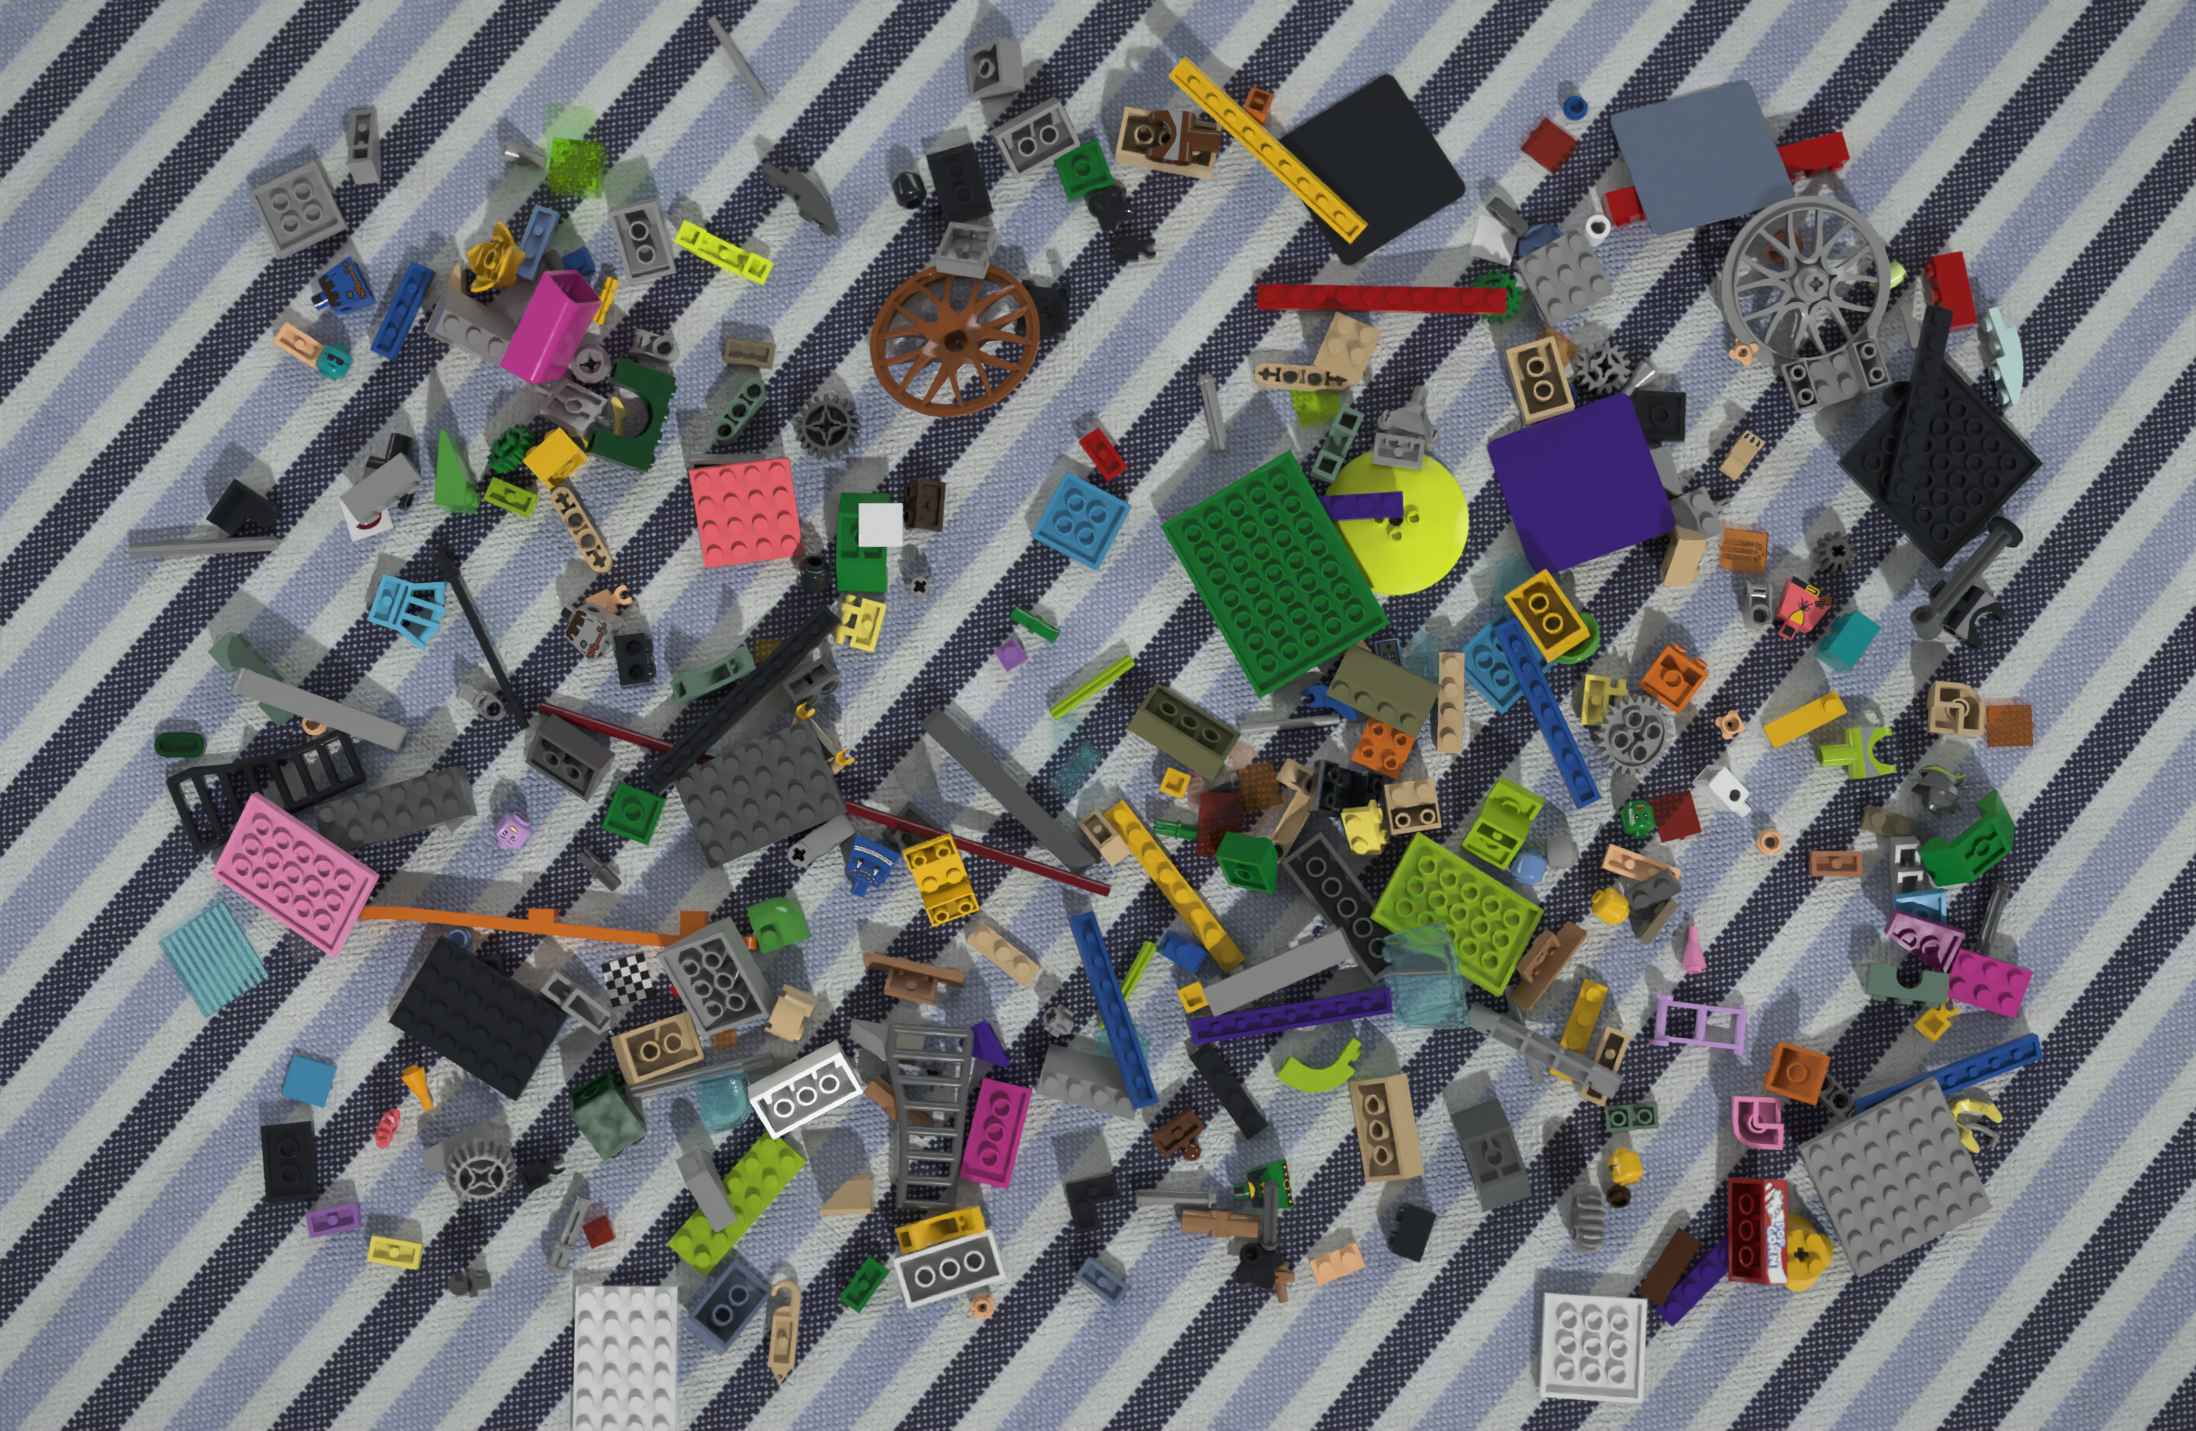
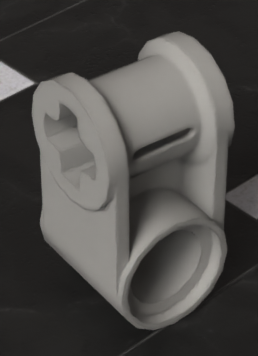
[628,329,679,363]
[1742,581,1773,630]

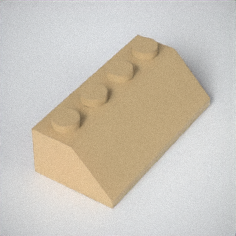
[1349,1073,1424,1182]

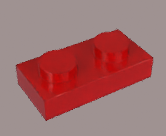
[1079,427,1128,483]

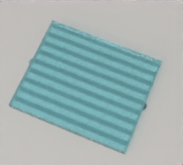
[158,901,271,1018]

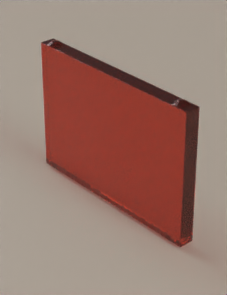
[1195,791,1245,857]

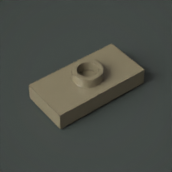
[723,337,776,370]

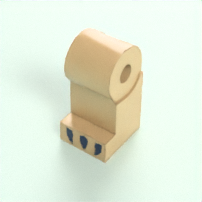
[1718,430,1765,481]

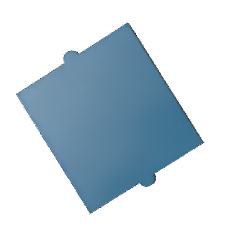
[281,1055,337,1108]

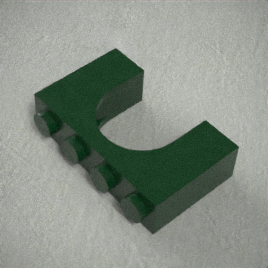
[585,358,677,473]

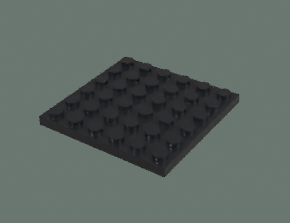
[1836,359,2043,569]

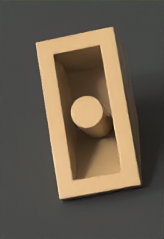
[1077,808,1131,867]

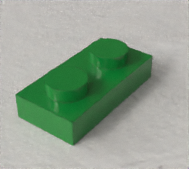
[839,1256,890,1313]

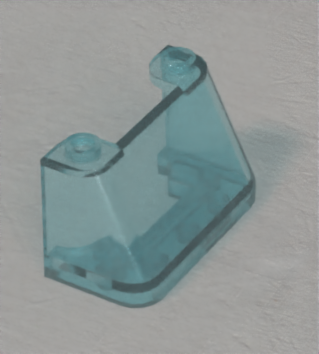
[1382,921,1471,1029]

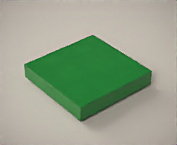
[1053,139,1115,202]
[601,781,667,846]

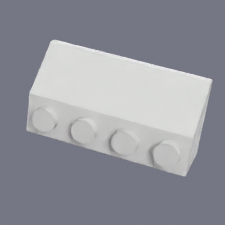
[747,1040,863,1140]

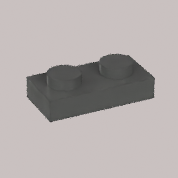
[1624,868,1682,914]

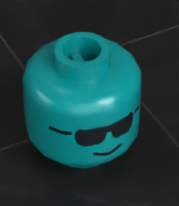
[315,343,353,381]

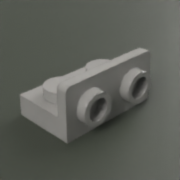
[1371,431,1425,471]

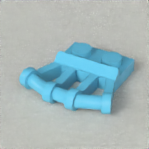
[367,574,447,651]

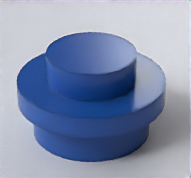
[1563,96,1588,121]

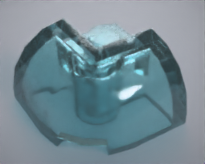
[694,1072,753,1135]

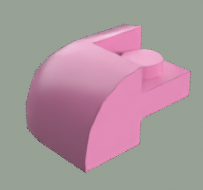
[1731,1095,1784,1150]

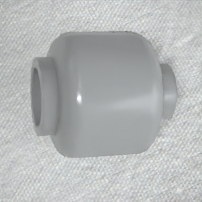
[1541,836,1579,869]

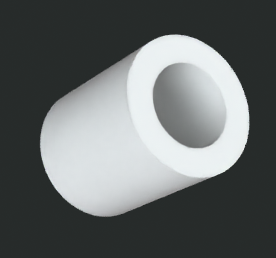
[1582,215,1611,247]

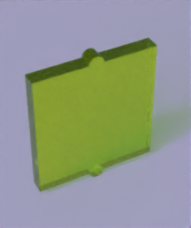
[1290,377,1340,428]

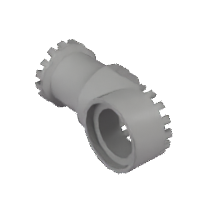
[455,678,506,721]

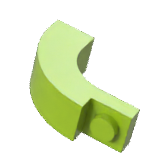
[1276,1037,1362,1092]

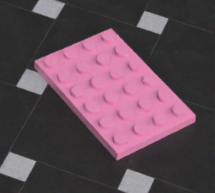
[212,792,380,958]

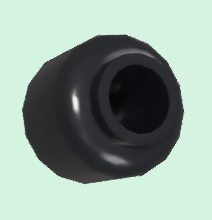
[892,171,927,210]
[796,556,830,594]

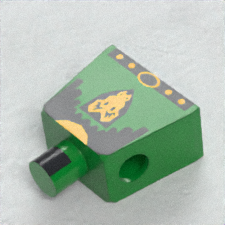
[1233,1158,1294,1209]

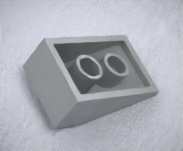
[608,196,677,284]

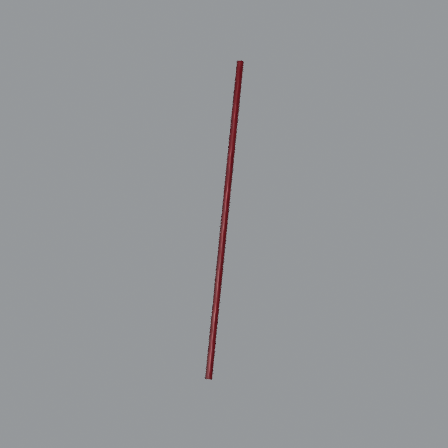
[538,701,1112,897]

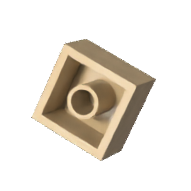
[1313,311,1382,384]

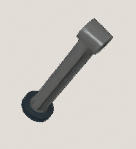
[1910,516,2024,640]

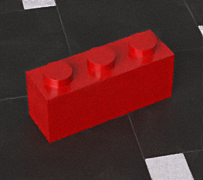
[1924,251,1977,332]

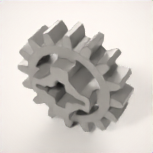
[1575,341,1631,396]

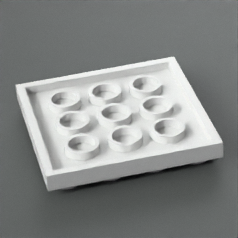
[1539,1292,1647,1404]

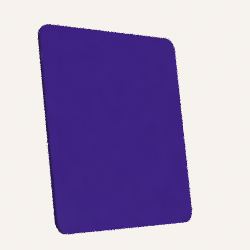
[1488,393,1676,575]

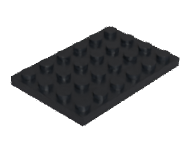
[388,935,570,1102]

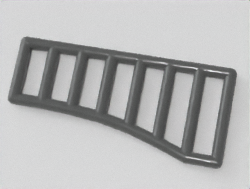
[885,1023,974,1212]

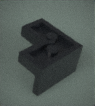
[206,479,284,537]
[1065,1171,1121,1235]

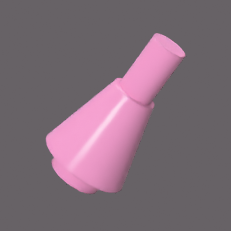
[1681,926,1707,974]

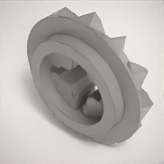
[571,344,611,384]

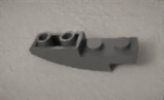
[761,161,841,238]

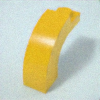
[895,1206,986,1253]

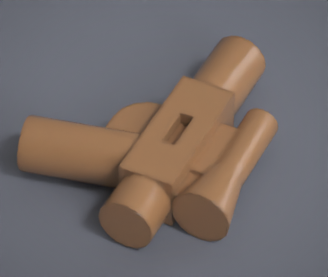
[1272,1261,1295,1303]

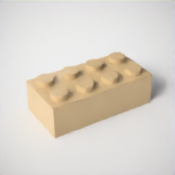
[1115,106,1222,181]

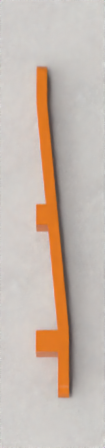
[358,906,757,950]

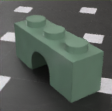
[1309,404,1365,486]
[1865,963,1950,1009]

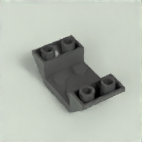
[1450,1099,1532,1212]

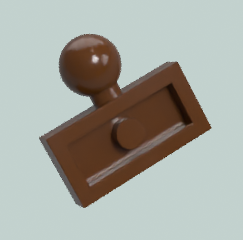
[1149,1106,1205,1161]

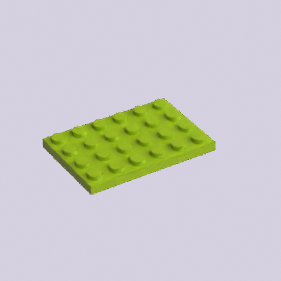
[1370,831,1545,997]

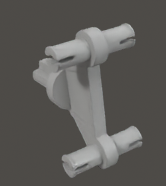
[1376,385,1441,451]

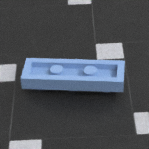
[515,204,560,283]

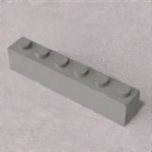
[1202,925,1355,1017]

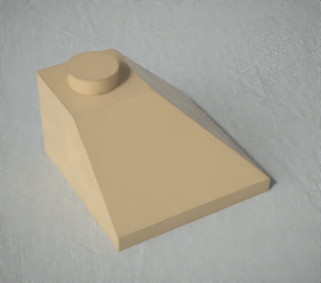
[819,1174,875,1215]

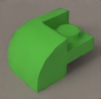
[747,897,812,954]

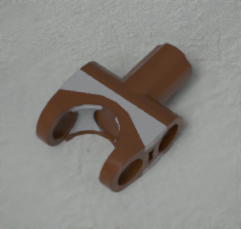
[1145,110,1221,166]

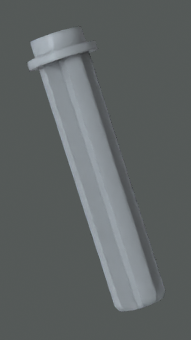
[1197,374,1229,453]
[1136,1189,1216,1209]

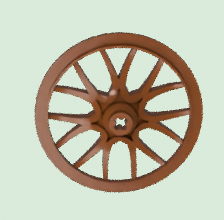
[870,265,1040,417]

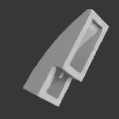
[1889,835,1923,903]
[539,967,617,1037]

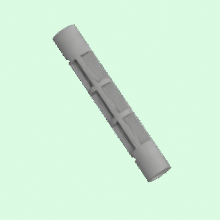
[1464,1002,1623,1099]

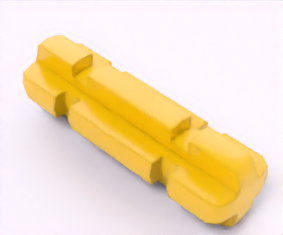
[592,277,619,325]

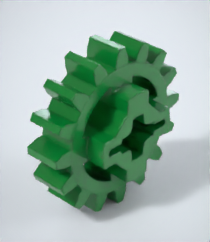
[1471,269,1523,324]
[487,424,535,474]

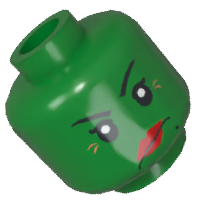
[1620,800,1656,839]

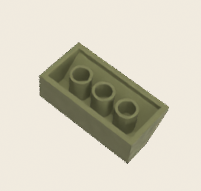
[1326,644,1441,738]
[1127,682,1241,781]

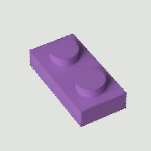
[305,1201,363,1238]

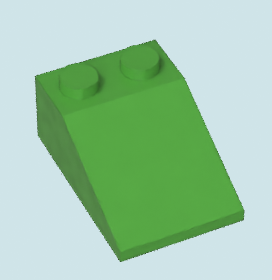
[434,430,481,514]

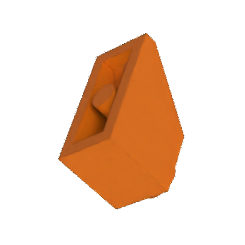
[1243,87,1275,127]

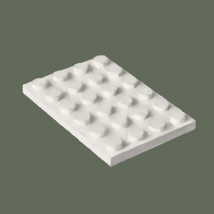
[573,1285,679,1431]

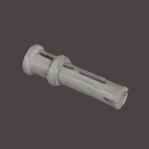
[544,1195,592,1274]

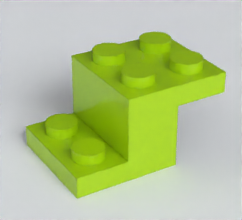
[1460,775,1545,870]

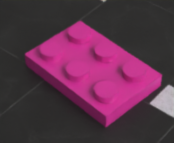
[1947,947,2033,1018]

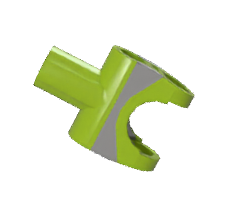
[1817,727,1896,779]

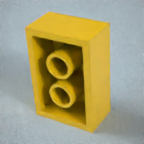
[1504,569,1590,663]

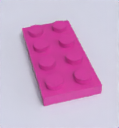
[959,1077,1033,1189]

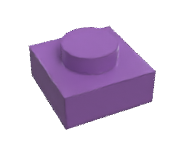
[994,638,1028,673]

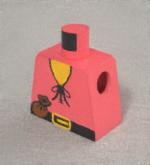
[1774,576,1835,640]

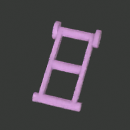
[1648,994,1748,1056]

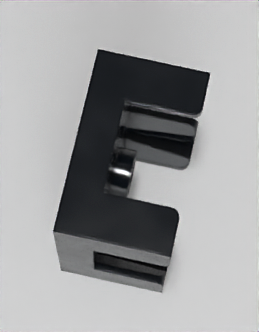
[1016,280,1072,340]

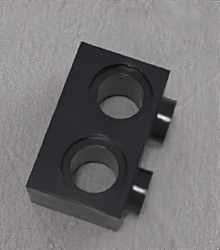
[614,632,657,688]

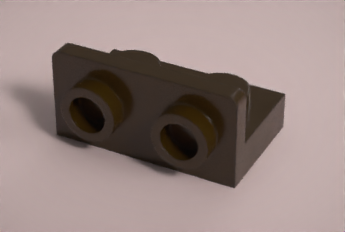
[904,478,946,533]

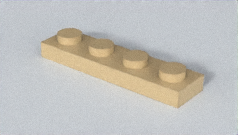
[1437,652,1465,753]

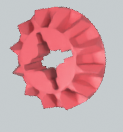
[375,1108,401,1148]

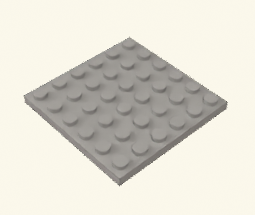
[1797,1076,1992,1278]

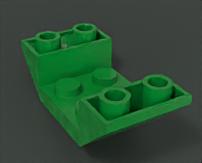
[836,492,891,593]
[1917,789,2015,887]

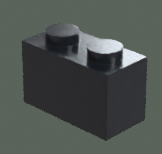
[1386,1202,1437,1263]

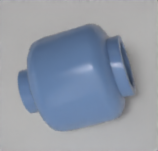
[1510,848,1547,886]

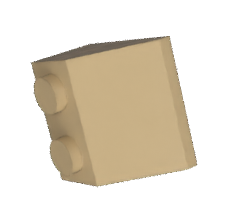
[1659,525,1709,586]

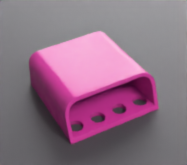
[500,269,602,384]

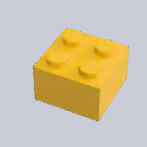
[522,427,589,491]

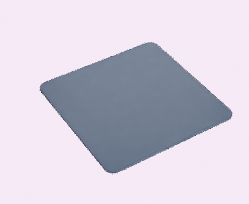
[1610,82,1795,235]

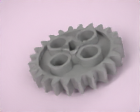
[1593,694,1673,776]

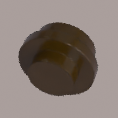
[1605,1185,1631,1208]

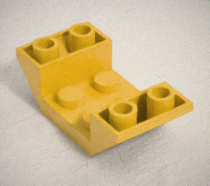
[902,833,980,927]

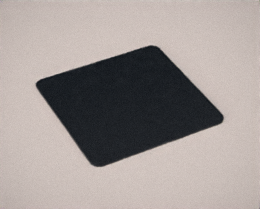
[1278,74,1466,265]

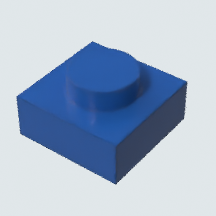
[562,247,596,277]

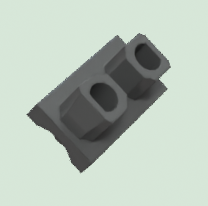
[448,1267,492,1298]

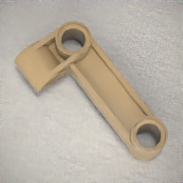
[1269,758,1313,863]

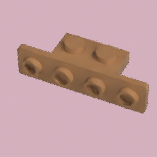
[1509,921,1588,1012]
[865,952,965,1005]

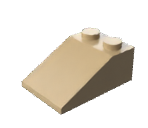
[611,1011,705,1086]

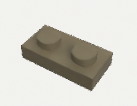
[1859,805,1917,839]
[1636,899,1679,945]

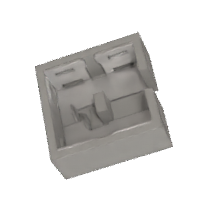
[934,222,999,279]

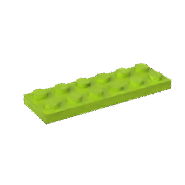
[667,1130,807,1278]

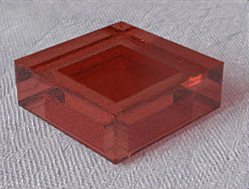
[582,1214,617,1249]

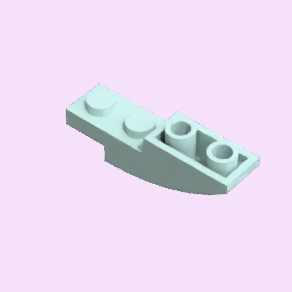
[1980,306,2023,410]

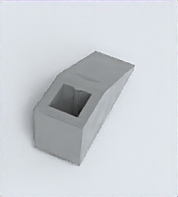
[850,1019,926,1071]

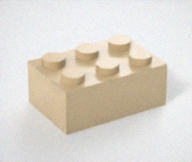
[1504,336,1575,426]

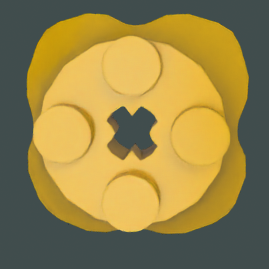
[466,220,525,292]
[1785,1213,1834,1292]

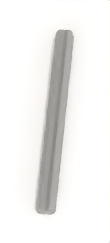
[128,536,278,558]
[625,1052,774,1099]

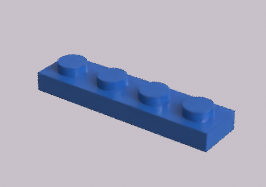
[370,261,436,362]

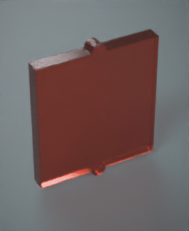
[1520,117,1579,175]
[1650,790,1702,843]

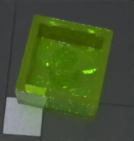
[547,137,608,199]

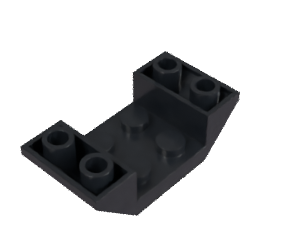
[1308,760,1382,819]

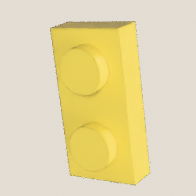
[367,1235,424,1270]

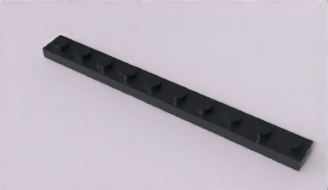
[641,604,842,796]

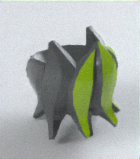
[1911,765,1970,820]

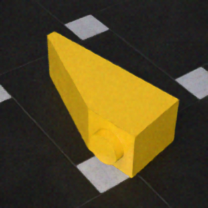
[1762,690,1847,749]

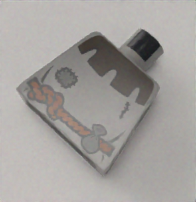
[561,603,624,663]

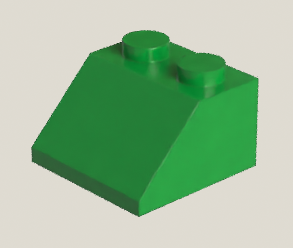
[1215,832,1278,894]

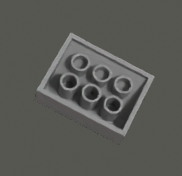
[657,917,776,1038]

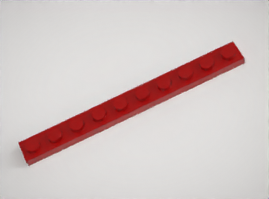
[1257,284,1507,315]

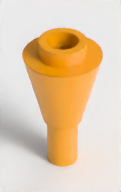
[400,1064,434,1111]

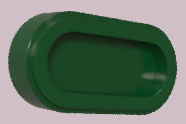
[154,732,207,758]

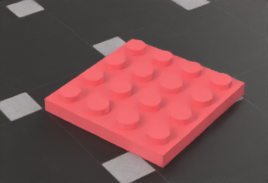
[689,456,804,568]

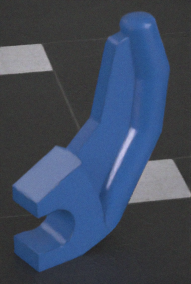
[1301,684,1358,721]

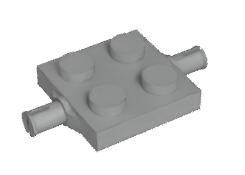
[534,378,614,438]
[1652,486,1731,540]

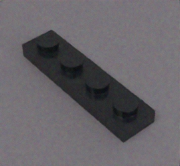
[1189,1043,1268,1140]

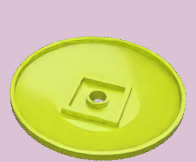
[1325,451,1469,596]

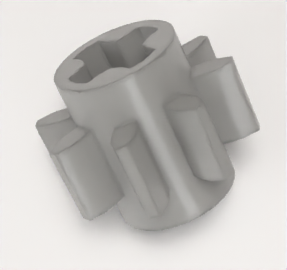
[905,572,936,604]
[1043,1004,1074,1038]

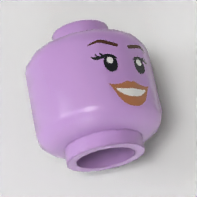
[493,812,531,850]

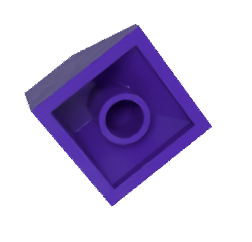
[958,1019,1011,1067]

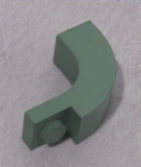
[670,645,756,705]

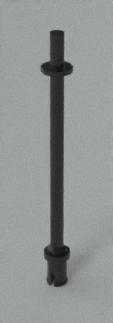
[433,549,530,731]

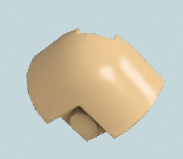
[1926,681,1985,737]

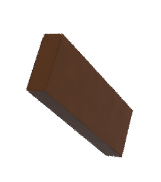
[1638,1227,1702,1307]

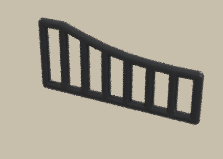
[166,730,366,855]

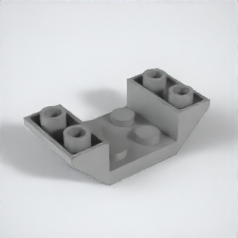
[1780,336,1891,413]

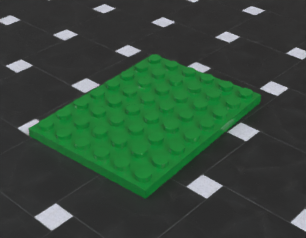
[1161,450,1391,699]

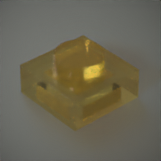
[755,639,782,665]

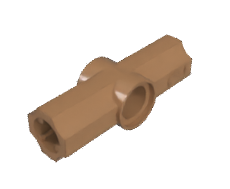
[864,1075,936,1140]
[1181,1209,1259,1238]

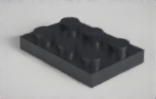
[926,142,994,227]
[260,1121,320,1203]

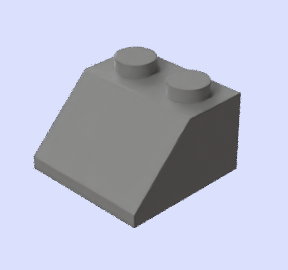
[966,37,1025,100]

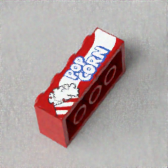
[1728,1177,1788,1285]

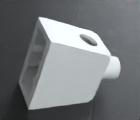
[1691,765,1752,818]

